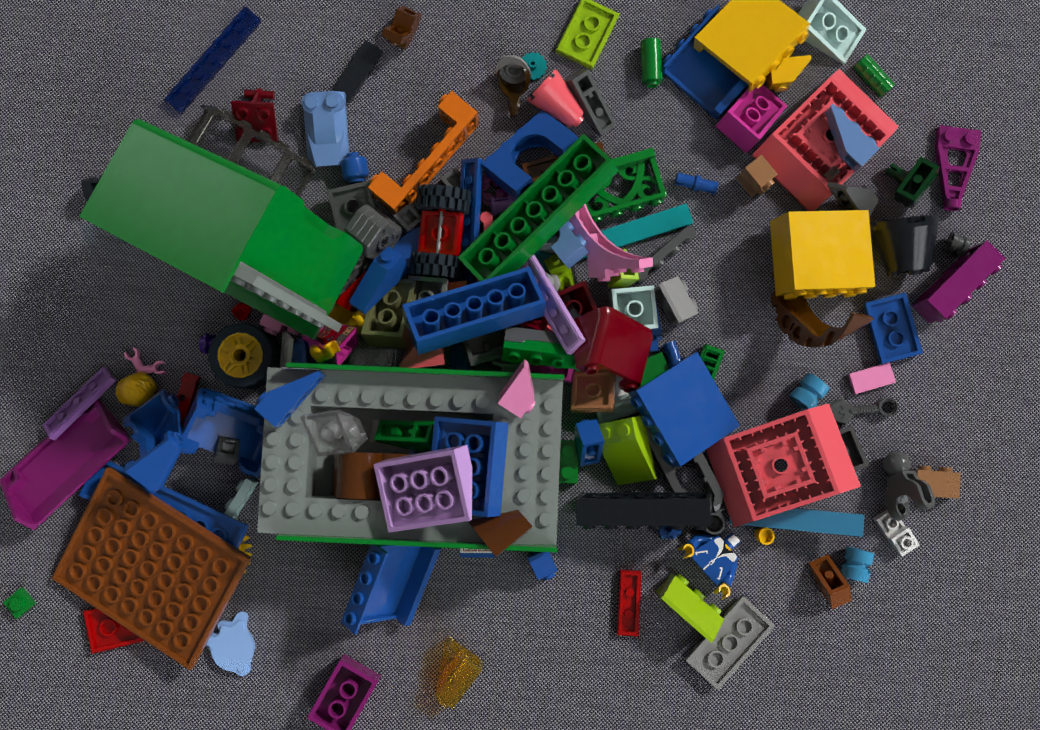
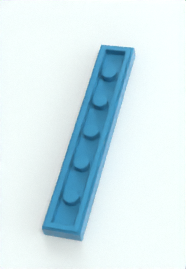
[729,508,865,537]

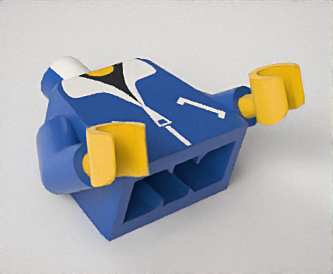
[678,533,740,600]

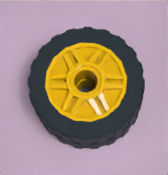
[208,323,280,389]

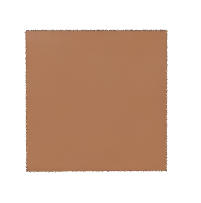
[570,370,616,413]

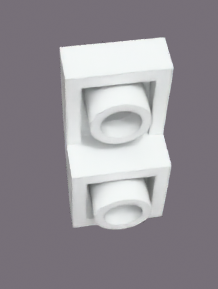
[873,509,920,557]

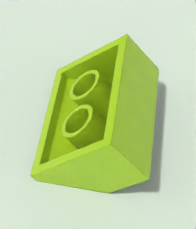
[655,573,724,643]

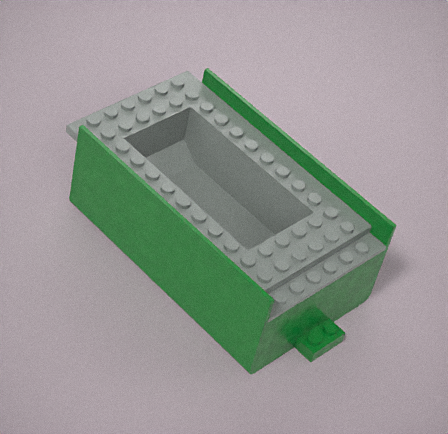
[257,362,578,553]

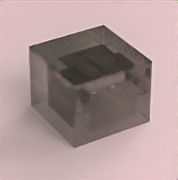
[824,165,840,181]

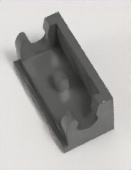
[462,330,505,366]

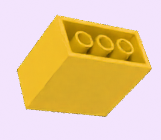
[770,210,875,300]

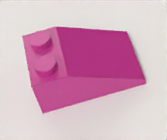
[715,85,787,154]

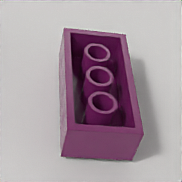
[911,240,1006,323]

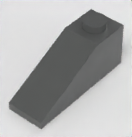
[564,69,617,136]
[827,182,879,217]

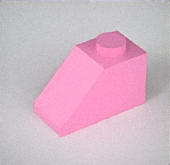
[498,359,535,418]

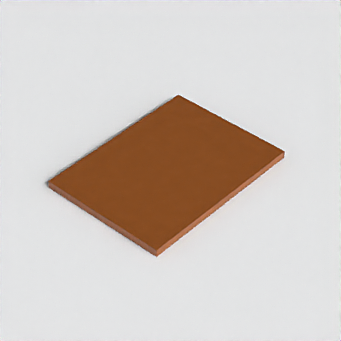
[51,468,252,670]

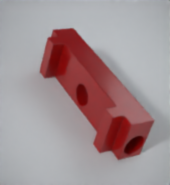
[177,372,201,422]

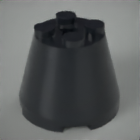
[870,214,939,276]

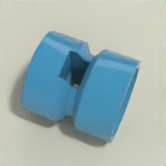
[789,373,830,410]
[841,546,875,583]

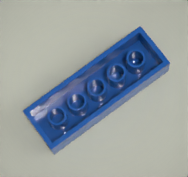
[402,266,546,355]

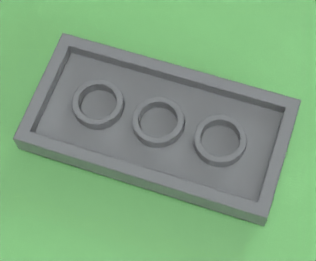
[685,595,775,690]

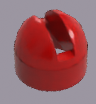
[232,302,251,321]

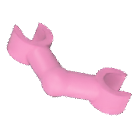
[124,347,167,375]

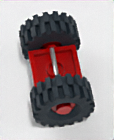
[409,184,471,280]

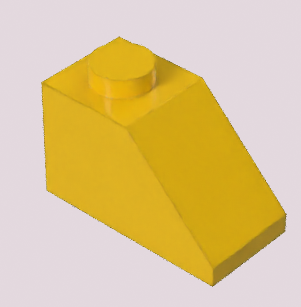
[766,55,812,92]

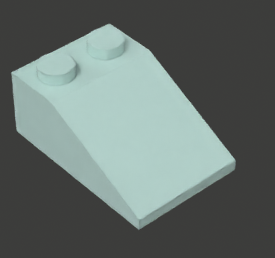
[798,0,866,64]

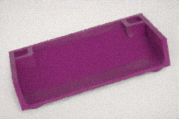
[0,398,131,530]

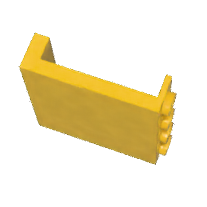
[694,0,810,93]

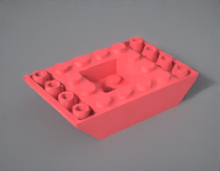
[751,69,899,211]
[706,404,861,527]

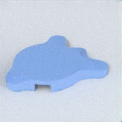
[206,611,256,676]

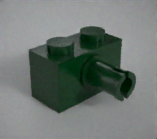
[885,157,939,210]

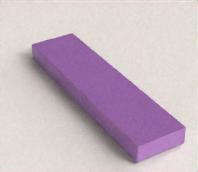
[42,366,117,441]

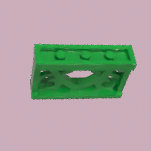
[586,148,667,223]

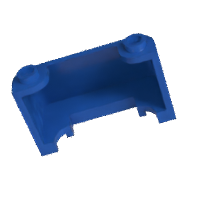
[182,388,264,477]
[123,389,184,493]

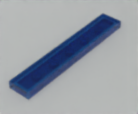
[164,6,262,114]

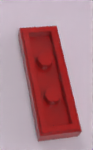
[616,569,642,637]

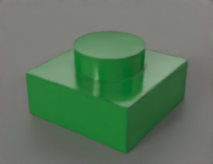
[3,587,37,619]

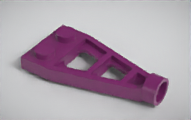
[935,125,981,211]

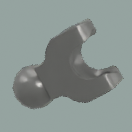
[883,451,935,521]

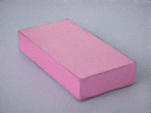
[847,362,896,394]

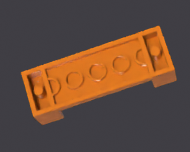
[368,90,479,215]

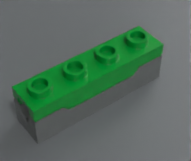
[502,327,580,371]

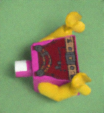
[302,310,366,365]

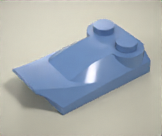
[301,91,350,167]

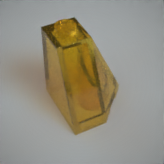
[435,636,484,709]

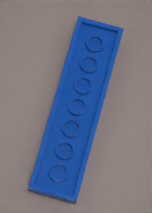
[79,460,250,549]

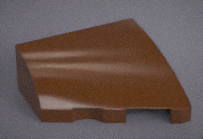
[468,510,533,557]

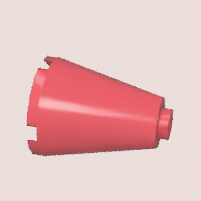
[527,69,584,128]

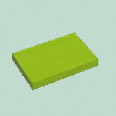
[556,0,620,70]

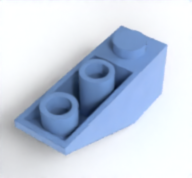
[824,104,880,172]

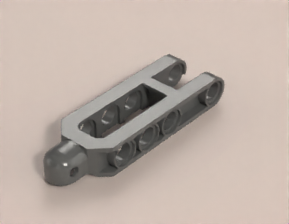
[640,415,725,535]

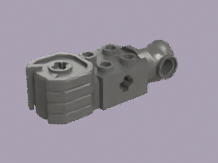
[330,204,402,312]

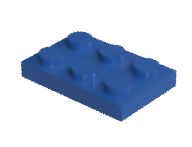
[863,292,923,364]

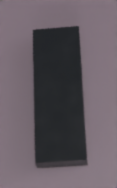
[332,40,383,104]

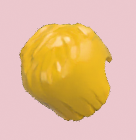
[115,372,157,407]

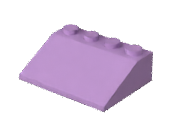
[373,445,472,532]

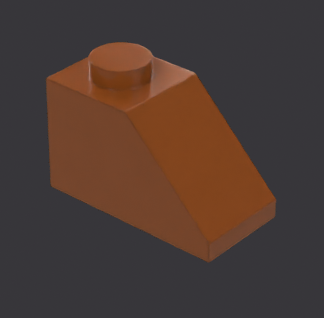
[809,554,852,609]

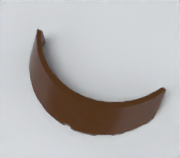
[771,268,874,348]

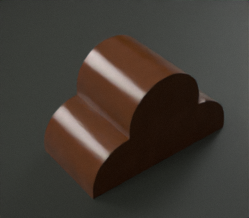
[332,451,413,499]

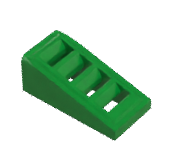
[699,344,725,380]

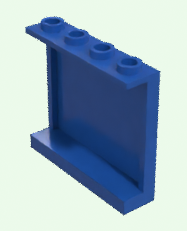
[662,5,748,121]
[629,352,740,467]
[341,544,441,635]

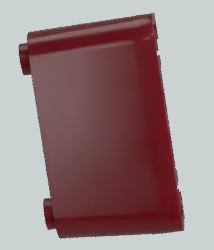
[574,307,653,393]

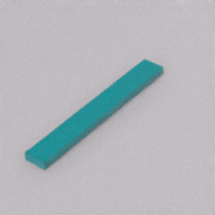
[534,203,694,272]

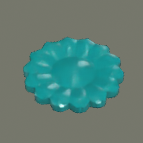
[522,52,547,81]

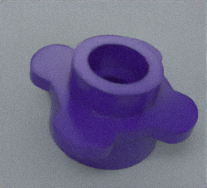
[199,333,216,354]

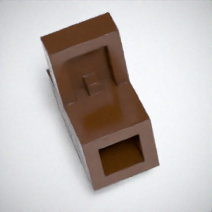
[382,6,422,49]

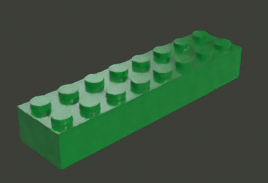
[458,133,619,281]

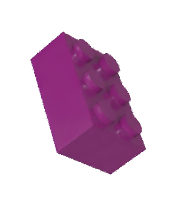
[307,654,381,730]

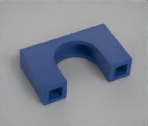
[482,110,578,200]

